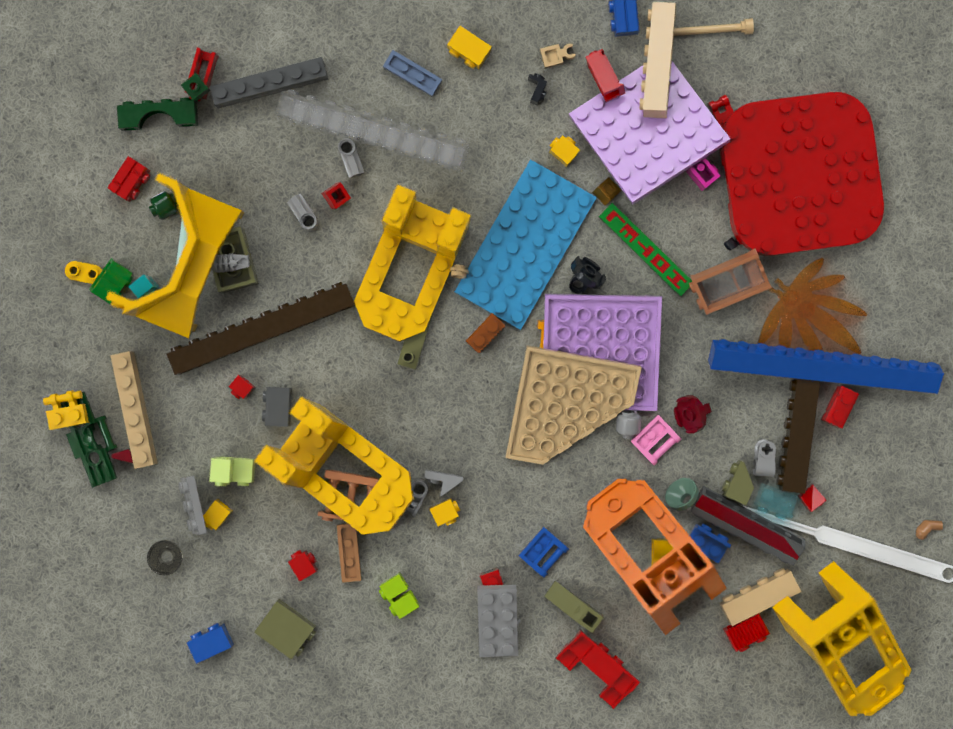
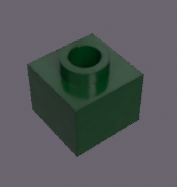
[181,73,211,102]

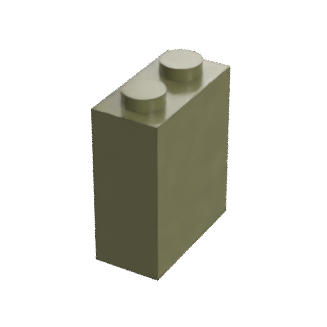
[254,599,316,660]

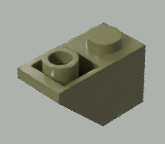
[721,460,754,505]

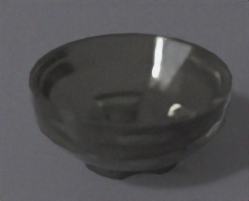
[147,540,183,576]

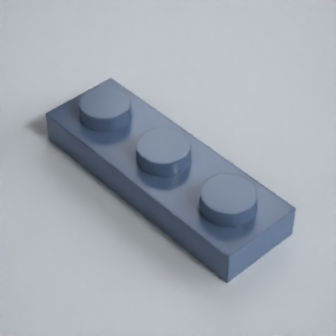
[383,50,442,97]

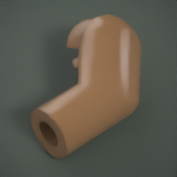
[916,520,943,540]

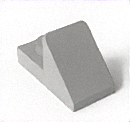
[424,469,463,497]

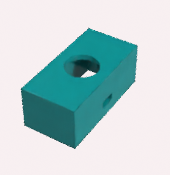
[128,274,161,299]

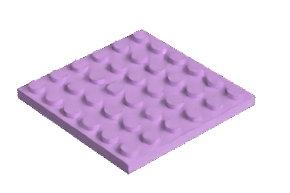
[569,62,730,205]
[543,294,662,411]

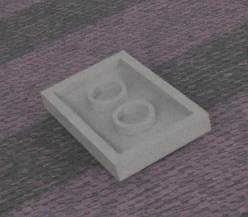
[179,476,207,535]

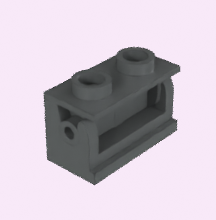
[262,387,292,427]

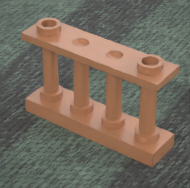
[318,469,395,529]

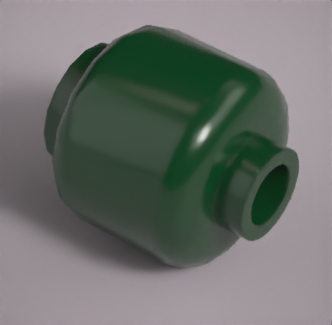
[149,191,179,220]

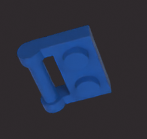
[518,526,569,578]

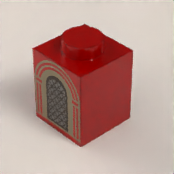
[480,567,504,586]

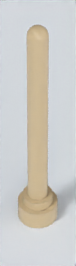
[674,18,754,36]

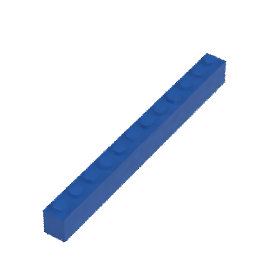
[708,339,944,394]

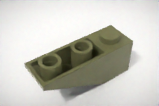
[544,581,604,633]

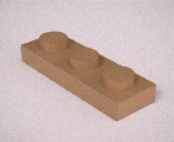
[337,523,362,583]

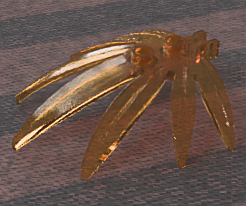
[758,258,867,354]

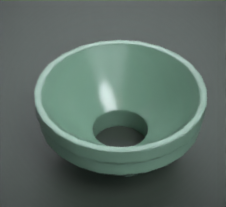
[665,478,699,511]

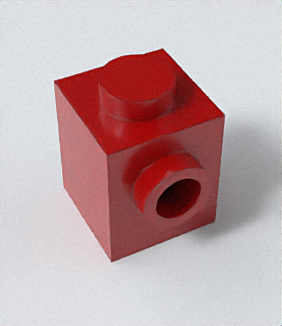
[288,550,318,582]

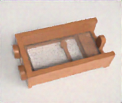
[689,249,772,315]

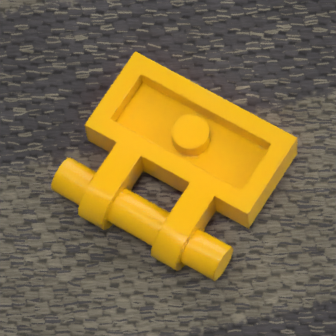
[43,390,89,430]

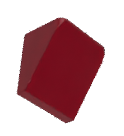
[111,449,133,463]

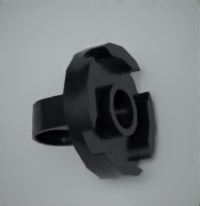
[569,256,606,294]

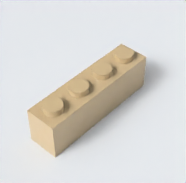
[719,568,801,626]

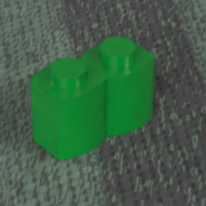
[90,258,133,304]

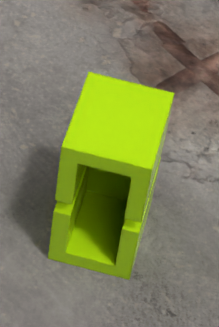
[379,572,420,619]

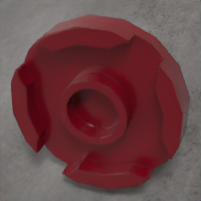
[674,395,712,434]

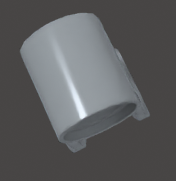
[753,439,776,477]
[406,479,429,517]

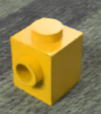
[549,135,580,167]
[430,498,461,526]

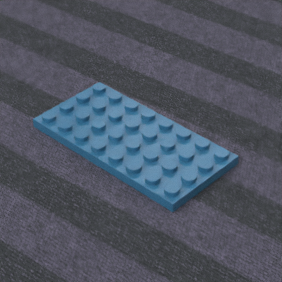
[454,159,597,330]

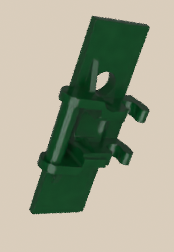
[60,392,118,488]

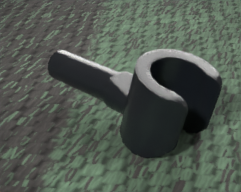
[723,237,740,250]

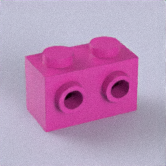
[686,157,720,191]

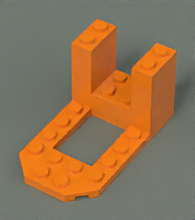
[583,479,727,635]

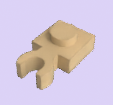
[540,44,576,69]

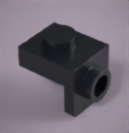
[528,73,547,105]

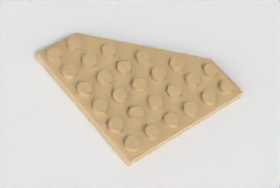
[506,345,642,465]

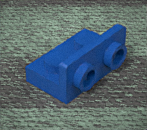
[689,523,731,563]

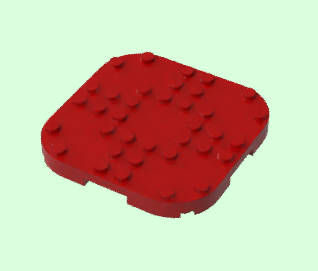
[720,92,884,256]

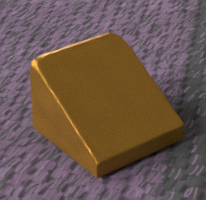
[593,177,622,206]

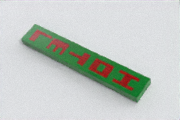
[599,203,692,297]

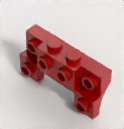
[555,630,640,709]

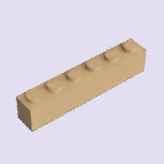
[640,2,676,118]
[110,351,158,469]

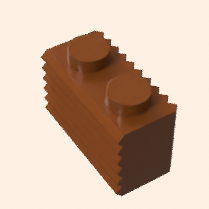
[466,313,505,353]

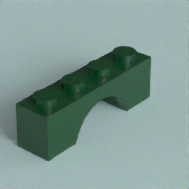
[117,98,198,131]

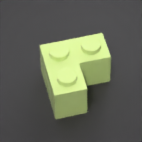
[210,456,255,486]

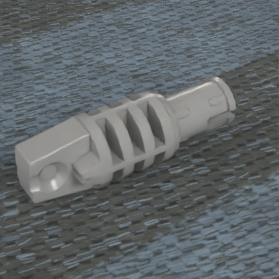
[211,254,250,273]

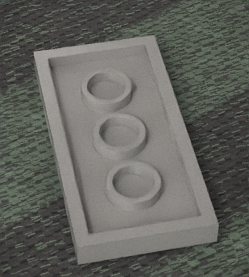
[477,585,518,657]

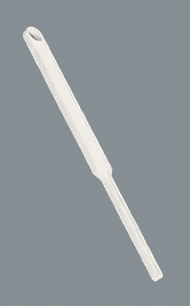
[739,504,953,583]

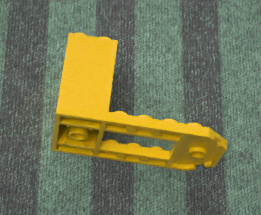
[354,184,471,342]
[255,397,414,535]
[772,561,911,716]

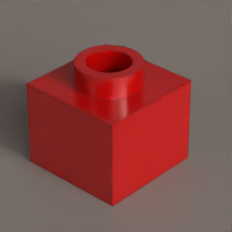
[321,182,351,209]
[229,375,255,399]

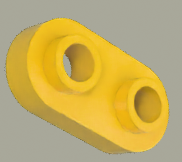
[65,261,103,284]

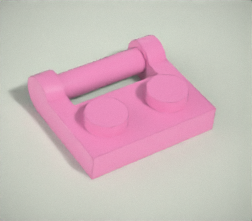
[630,415,682,466]

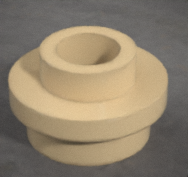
[450,264,469,279]

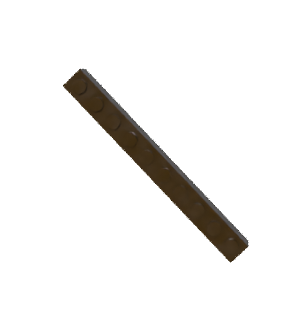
[167,282,355,375]

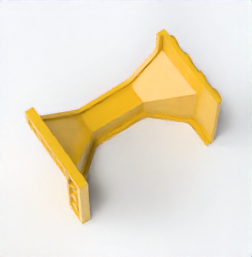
[106,173,244,338]

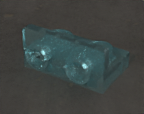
[753,483,798,521]

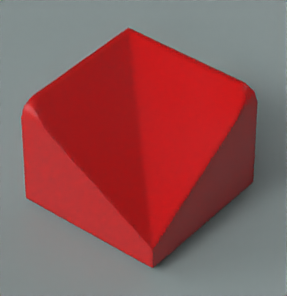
[798,484,827,512]

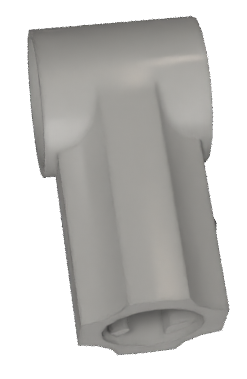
[338,138,365,178]
[287,194,319,232]

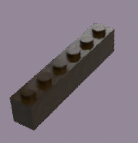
[776,378,820,494]

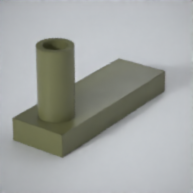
[397,316,432,370]

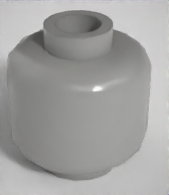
[616,410,642,439]

